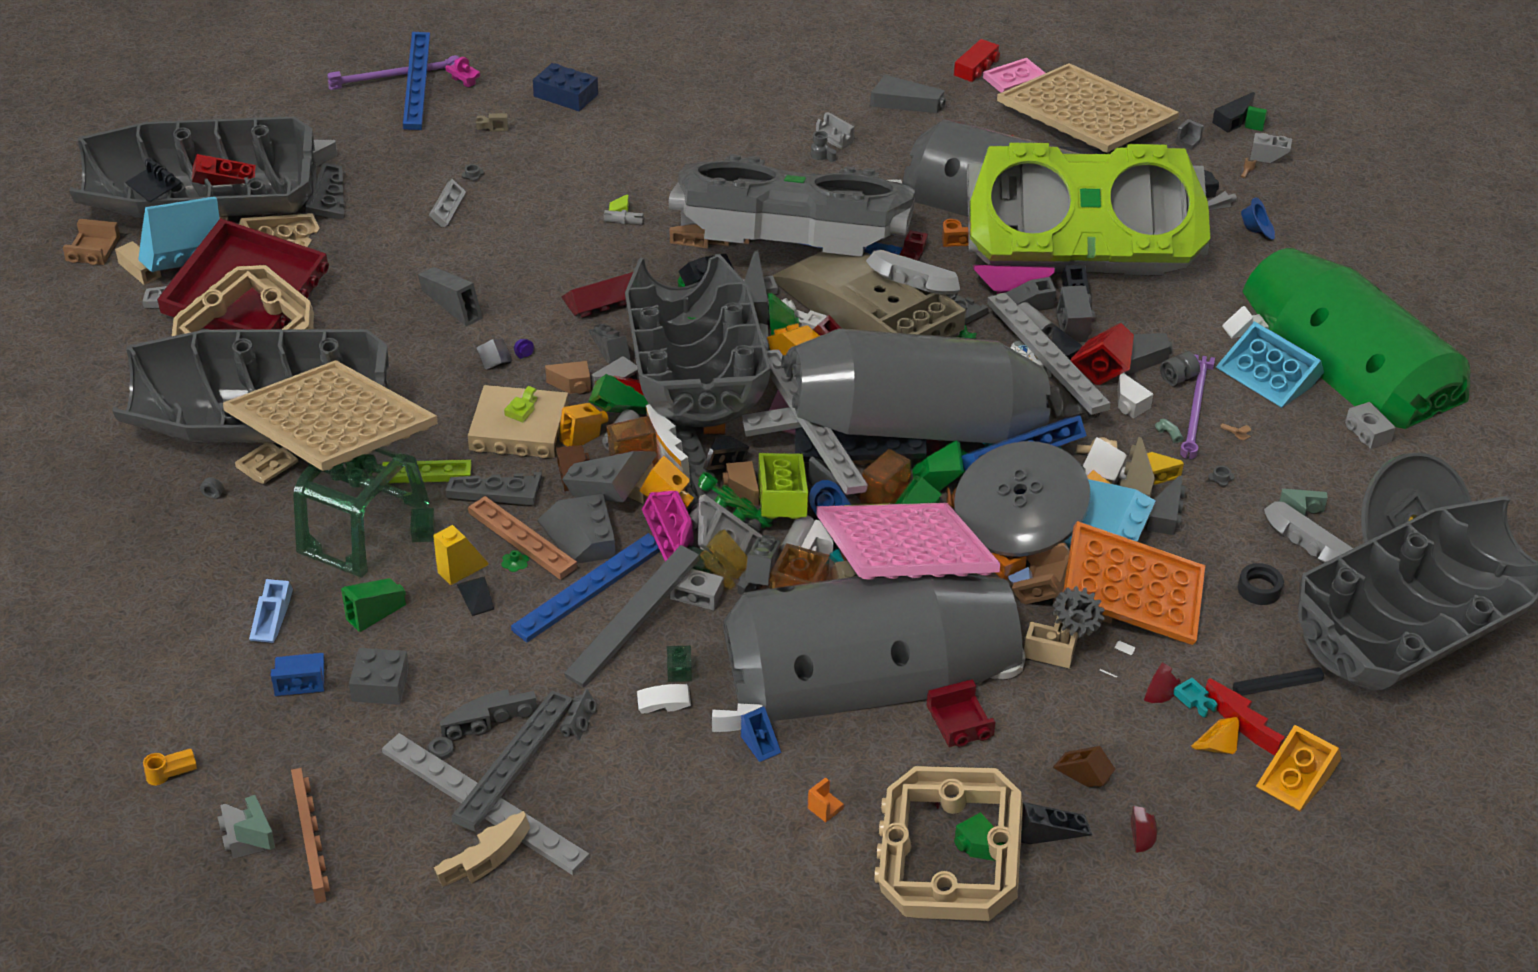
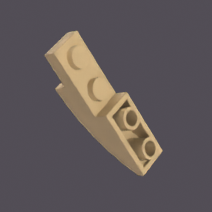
[434,811,530,887]

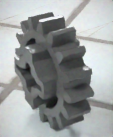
[1052,586,1105,637]

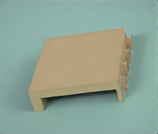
[468,385,569,458]

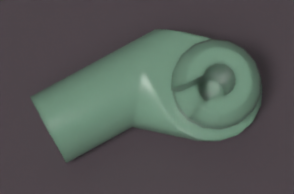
[1155,419,1184,443]

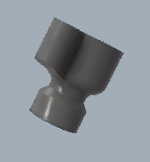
[811,131,836,162]

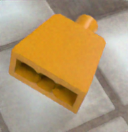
[559,403,609,447]
[639,456,694,508]

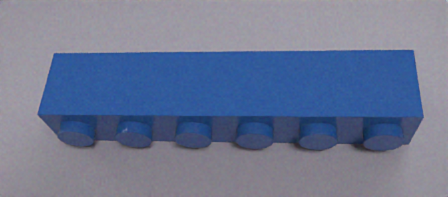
[962,415,1087,471]

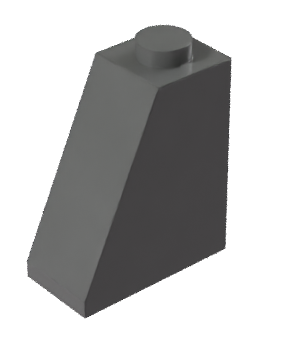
[1124,333,1172,375]

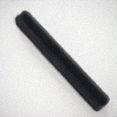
[1232,667,1324,695]

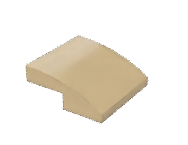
[235,443,298,484]

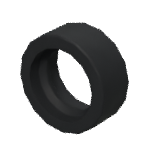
[1237,563,1284,605]

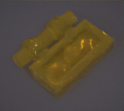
[700,529,748,590]

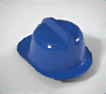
[1241,197,1275,240]
[809,480,851,520]

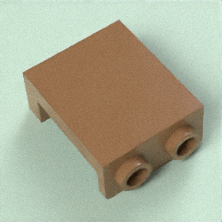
[63,219,120,265]
[1012,543,1070,604]

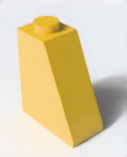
[433,525,489,585]

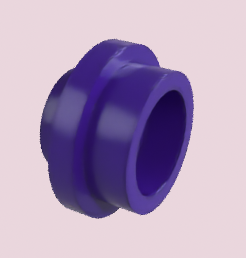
[514,339,534,359]

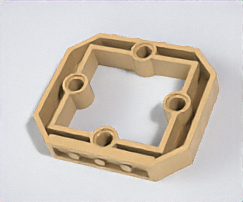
[172,265,314,336]
[875,766,1023,921]

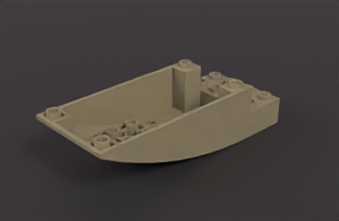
[772,251,966,337]

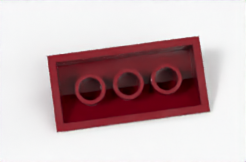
[561,272,633,318]

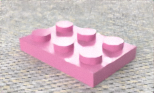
[983,58,1045,93]

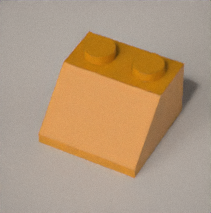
[767,323,820,355]

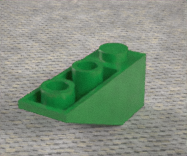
[588,374,649,414]

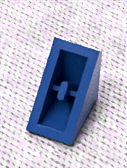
[741,706,781,762]

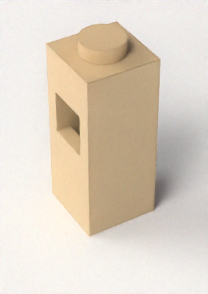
[115,241,161,285]

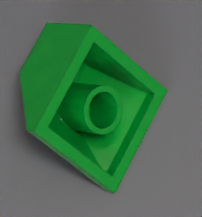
[912,440,964,491]

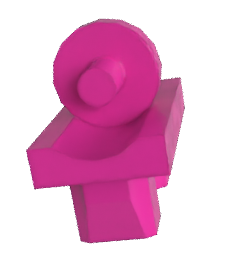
[445,57,480,87]

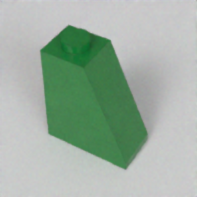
[341,578,406,632]

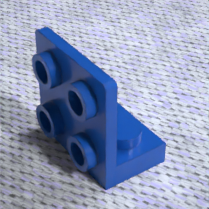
[271,653,324,696]

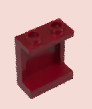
[926,679,996,747]

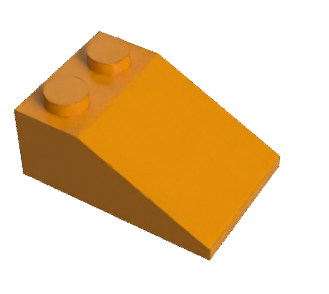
[1256,725,1342,812]

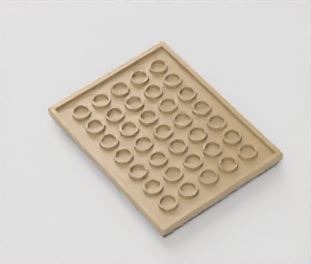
[997,63,1179,152]
[223,360,438,471]

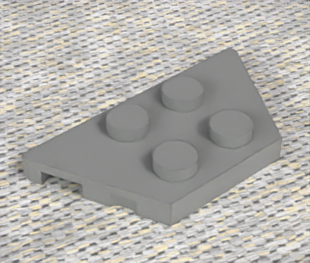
[698,494,762,569]

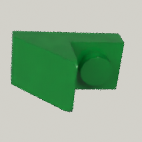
[1245,106,1268,131]

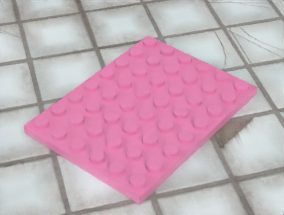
[816,503,1000,580]

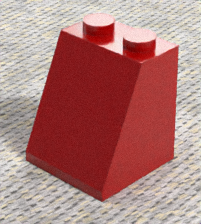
[1071,323,1134,385]

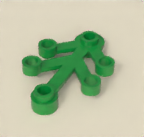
[697,472,774,528]

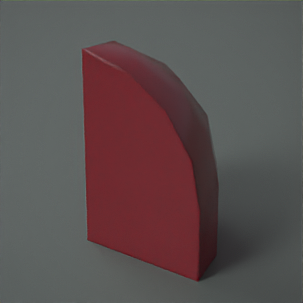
[1144,662,1181,703]
[1130,806,1157,853]

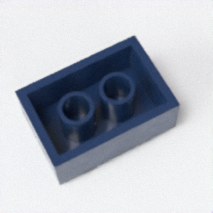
[533,63,598,112]

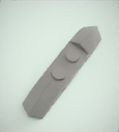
[866,250,960,295]
[1264,501,1353,563]

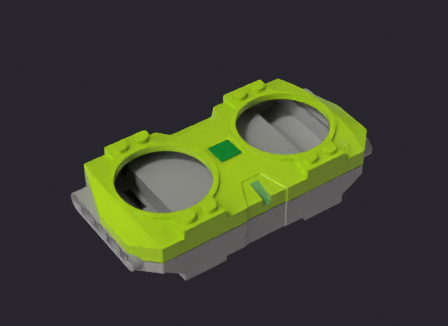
[967,143,1210,275]

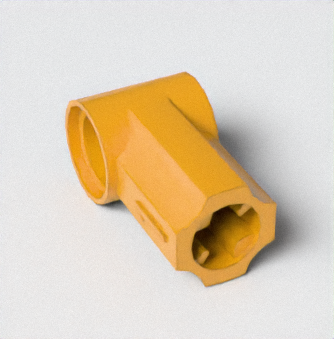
[143,749,197,786]

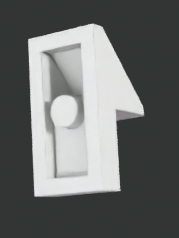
[1222,306,1269,338]
[799,520,833,566]

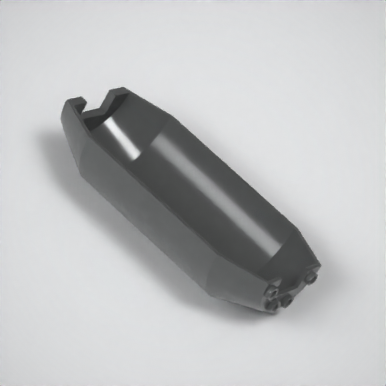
[781,328,1051,443]

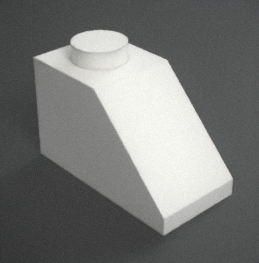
[1117,373,1153,419]

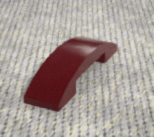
[900,230,928,261]

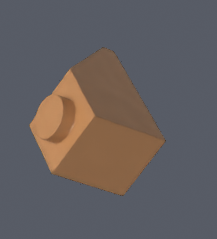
[545,361,591,394]
[722,461,759,506]

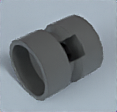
[1160,351,1200,386]

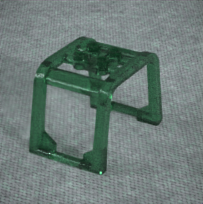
[293,447,430,578]

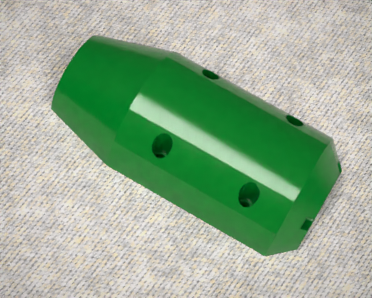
[1243,248,1471,429]

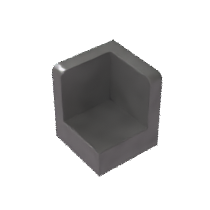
[1176,119,1203,150]
[477,339,512,370]

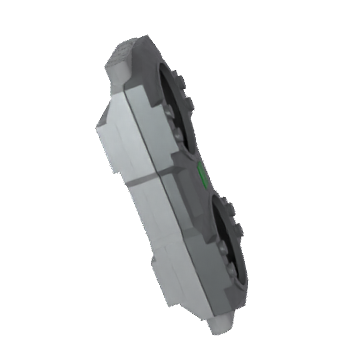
[669,154,915,256]

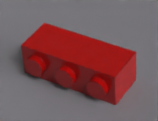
[954,39,1000,82]

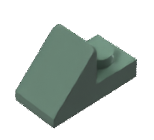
[1279,489,1328,516]
[234,795,275,850]

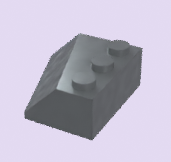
[562,451,657,502]
[538,494,615,563]

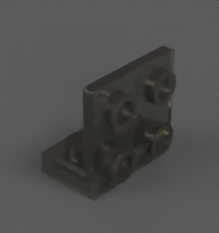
[1048,384,1101,421]

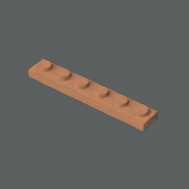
[468,496,577,580]
[291,768,330,904]

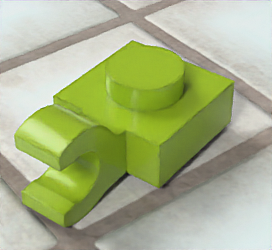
[504,386,537,423]

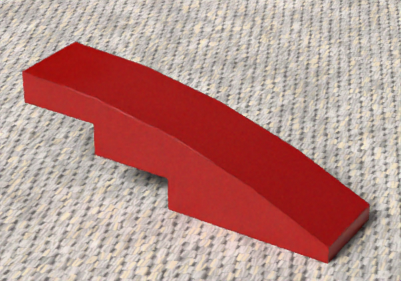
[1205,678,1285,756]

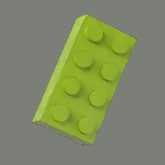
[758,453,808,519]

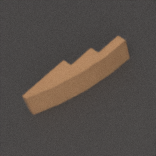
[670,224,750,248]

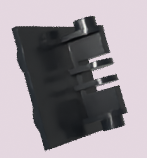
[125,158,182,202]

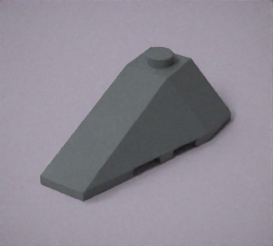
[744,251,768,325]

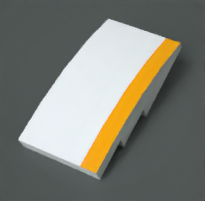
[646,404,691,486]

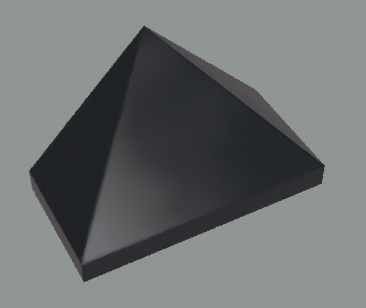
[457,576,494,616]

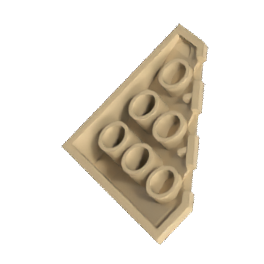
[239,213,319,247]

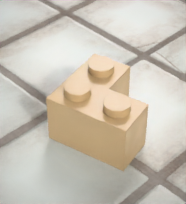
[1024,616,1079,669]

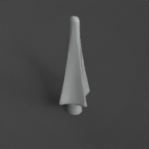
[1208,191,1237,210]

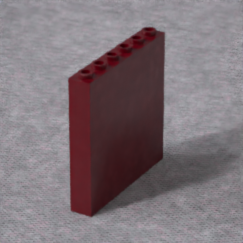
[157,218,329,330]

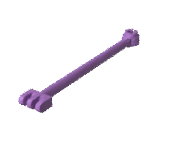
[328,55,460,90]
[1180,354,1215,459]

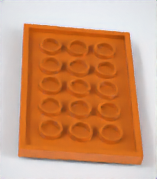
[1063,521,1205,645]

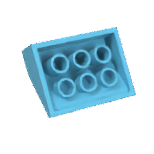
[138,197,220,272]
[1216,321,1324,408]
[1063,479,1155,550]

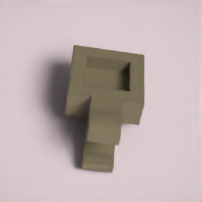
[476,113,508,132]

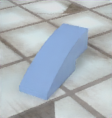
[249,579,293,643]

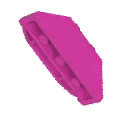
[973,265,1055,294]
[642,491,694,562]

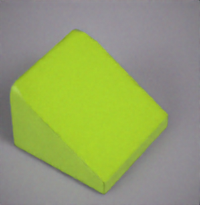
[609,195,629,212]

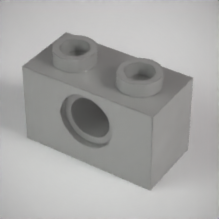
[1345,402,1396,449]
[670,569,724,610]

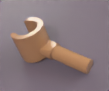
[1241,158,1256,178]
[1221,423,1251,440]

